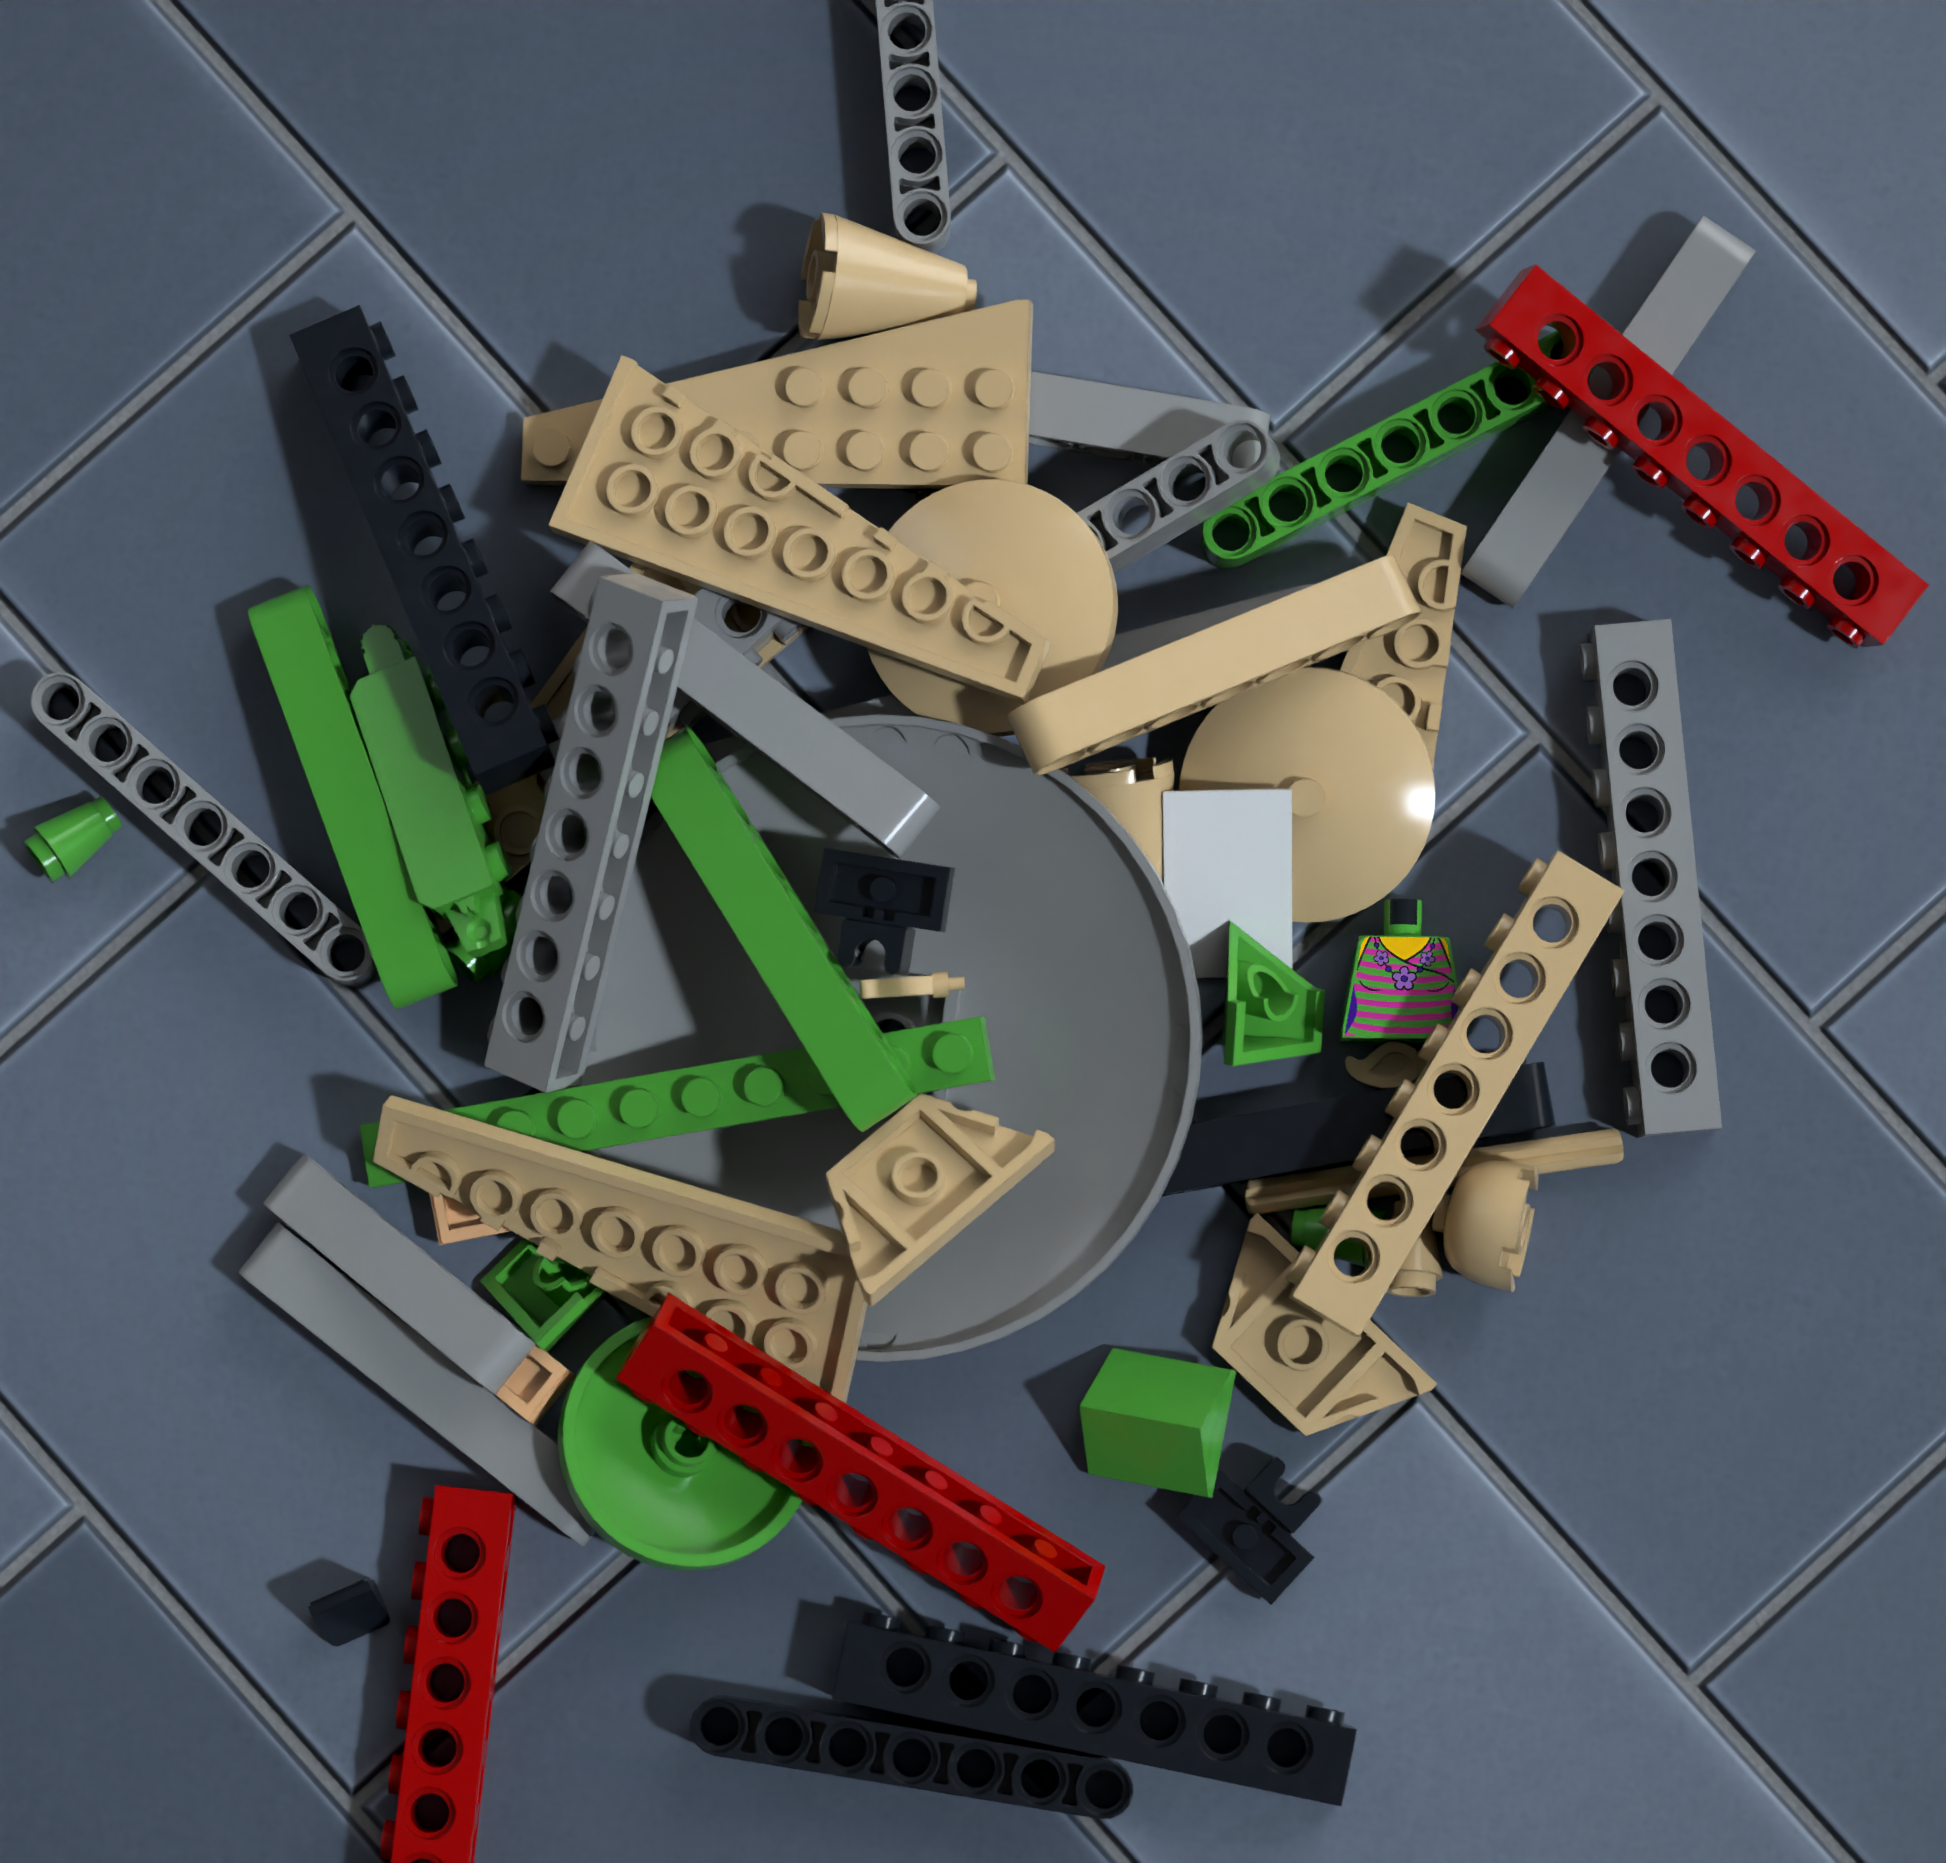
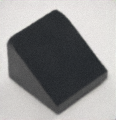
[308,1578,390,1646]

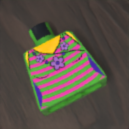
[1339,899,1460,1044]

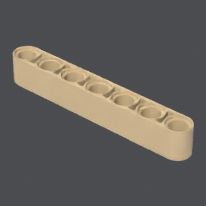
[1007,555,1422,776]

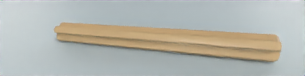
[1244,1128,1624,1215]

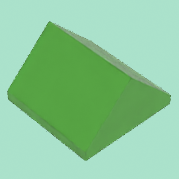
[1079,1348,1236,1498]

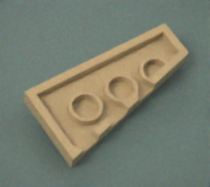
[1340,503,1467,770]

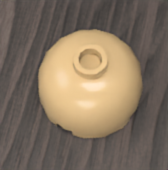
[1432,1161,1539,1292]

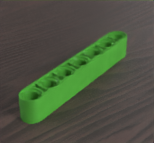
[1200,331,1596,569]
[248,585,458,1010]
[651,726,918,1132]

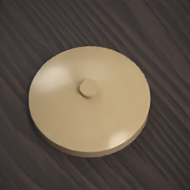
[867,479,1118,737]
[1179,666,1436,923]

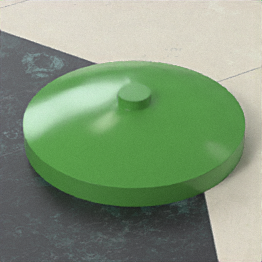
[558,1316,813,1571]

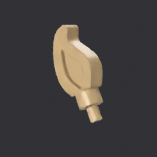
[859,971,965,999]
[1345,1041,1427,1090]

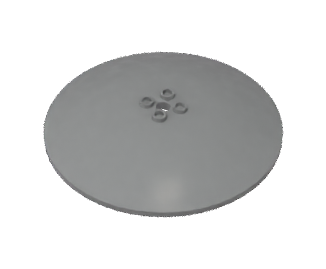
[569,714,1202,1362]

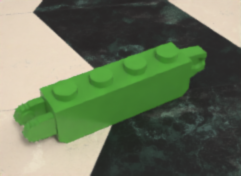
[350,624,513,958]

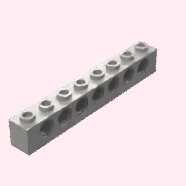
[484,573,699,1093]
[1579,619,1722,1138]

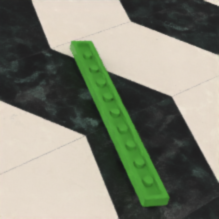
[359,1016,996,1188]

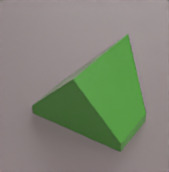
[1222,921,1325,1066]
[480,1238,610,1352]

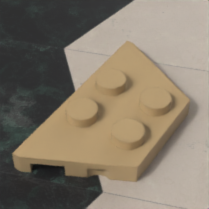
[826,1093,1055,1307]
[1211,1213,1437,1436]

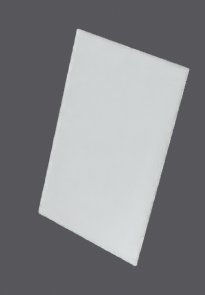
[1163,789,1292,978]

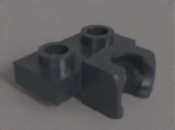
[814,848,955,975]
[1175,1456,1323,1605]

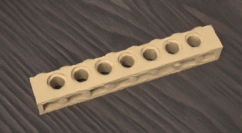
[1285,851,1625,1337]

